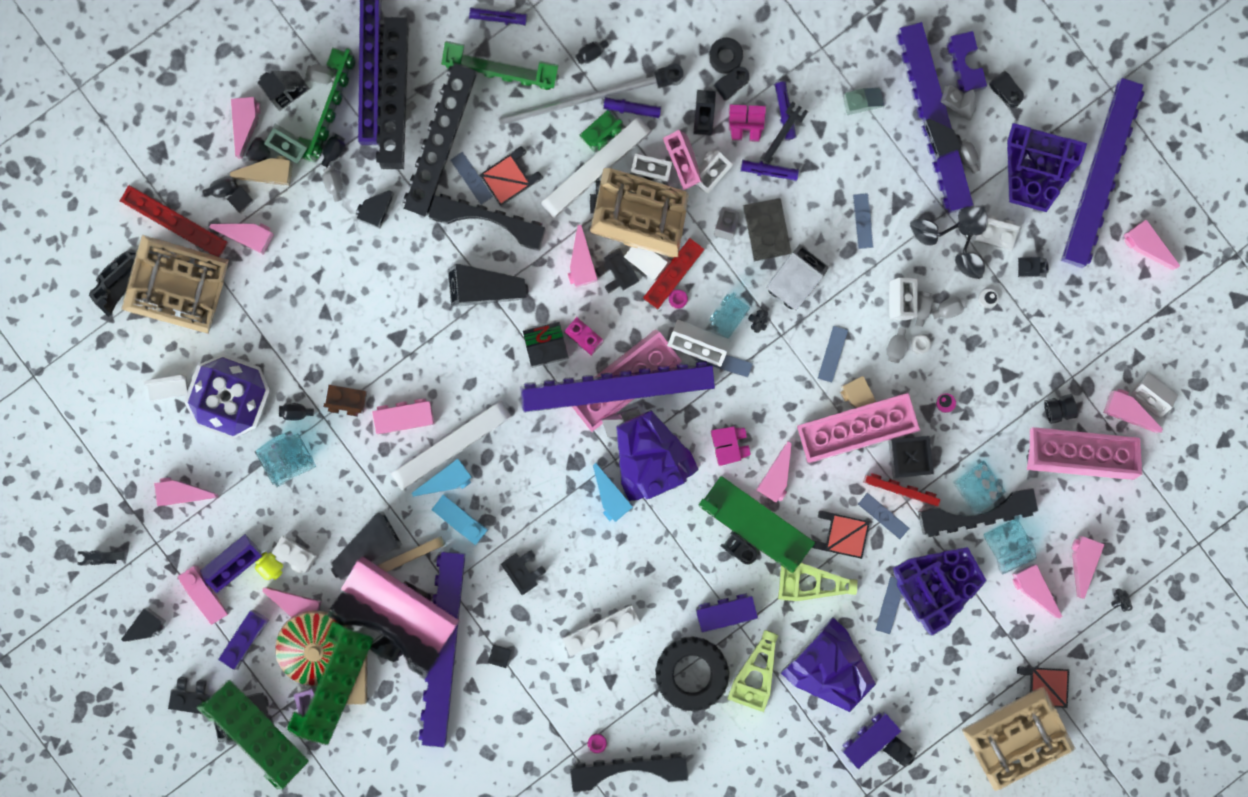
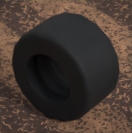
[709,37,743,74]

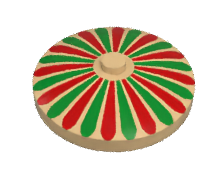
[275,610,347,686]

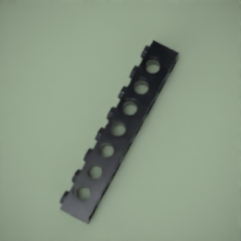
[376,17,409,169]
[402,63,478,217]

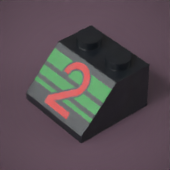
[523,322,569,368]

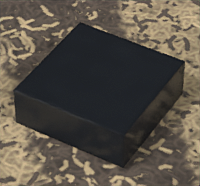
[227,186,254,214]
[488,644,512,668]

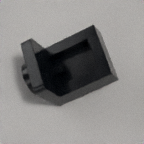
[1018,257,1049,278]
[883,736,917,768]

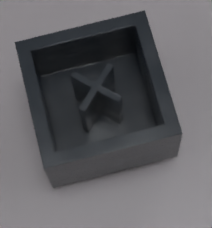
[888,436,934,478]

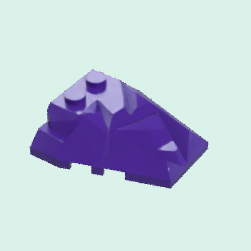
[1007,123,1087,212]
[616,410,699,501]
[893,547,987,636]
[781,617,876,712]

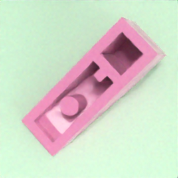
[231,97,261,159]
[663,130,701,190]
[1124,220,1180,270]
[209,223,274,255]
[568,225,598,288]
[1103,389,1163,433]
[756,441,792,503]
[154,477,218,506]
[1071,536,1104,599]
[1012,564,1062,618]
[177,566,228,625]
[262,587,322,617]

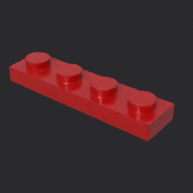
[643,238,705,310]
[863,473,941,507]

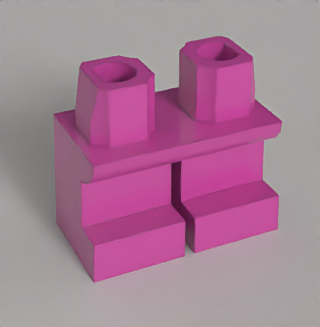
[729,104,766,142]
[564,317,604,356]
[711,426,751,466]

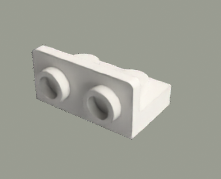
[975,215,1020,251]

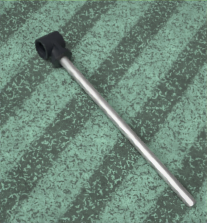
[499,63,684,125]

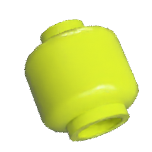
[255,551,283,580]

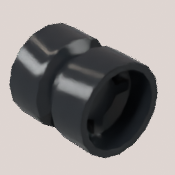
[1044,394,1078,424]

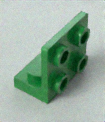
[579,110,623,153]

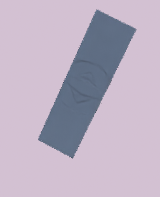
[450,151,493,205]
[853,193,873,249]
[817,326,848,383]
[695,355,752,377]
[858,493,910,539]
[875,577,901,634]

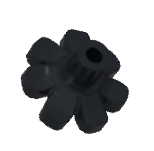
[748,310,769,333]
[1111,588,1133,612]

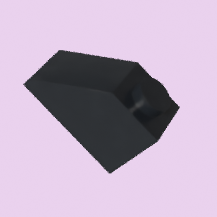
[693,90,716,136]
[923,119,962,159]
[356,190,395,229]
[121,607,166,642]

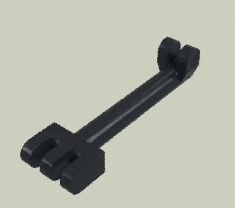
[760,101,809,164]

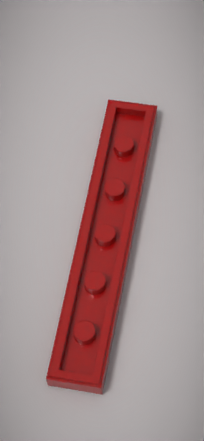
[119,185,229,257]

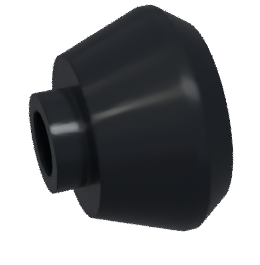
[246,137,270,162]

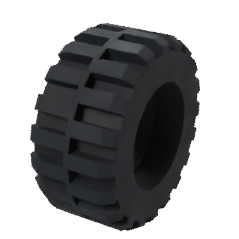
[655,636,730,712]

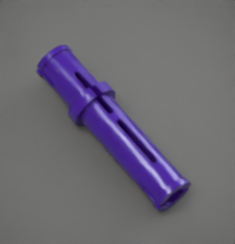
[469,7,527,26]
[774,81,797,140]
[603,97,661,119]
[740,159,799,181]

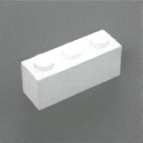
[667,319,731,367]

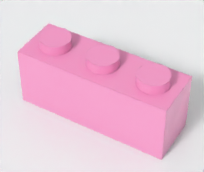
[372,398,435,434]

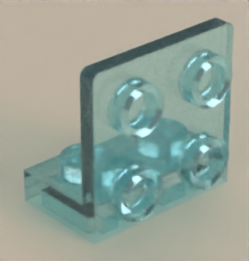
[709,292,750,339]
[259,433,316,487]
[983,519,1037,575]

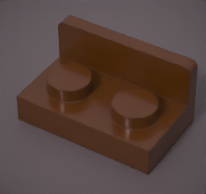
[323,385,367,417]

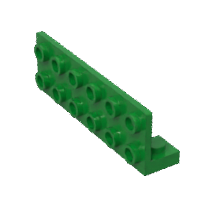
[441,41,559,90]
[299,48,356,163]
[698,476,815,574]
[286,621,374,745]
[196,680,309,790]

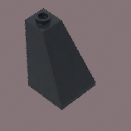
[447,264,529,307]
[331,512,403,580]

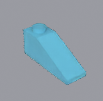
[411,459,473,496]
[593,463,633,522]
[431,495,488,545]

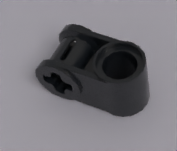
[713,67,749,101]
[989,71,1024,108]
[720,531,757,565]

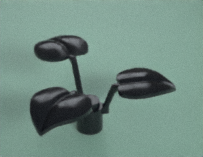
[910,205,988,279]

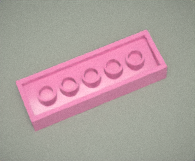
[572,329,682,432]
[797,393,920,463]
[1027,427,1142,480]
[341,556,459,653]

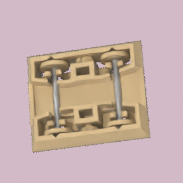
[590,168,689,257]
[121,235,229,334]
[962,687,1075,791]

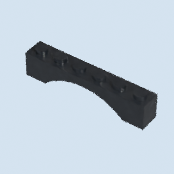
[428,194,546,251]
[918,488,1038,537]
[328,591,440,679]
[570,752,688,792]

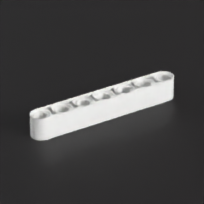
[541,117,652,218]
[391,401,512,490]

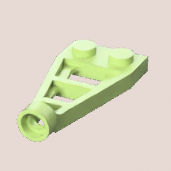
[778,563,857,601]
[727,630,779,712]

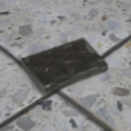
[743,198,792,262]

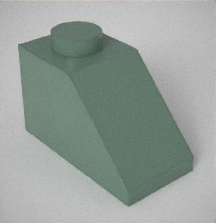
[843,88,884,115]
[264,123,307,164]

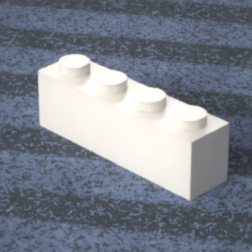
[562,604,640,657]

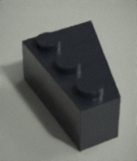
[257,71,310,111]

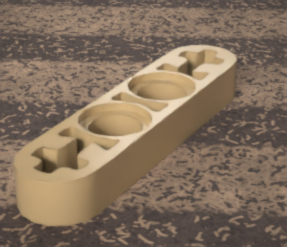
[377,536,445,572]

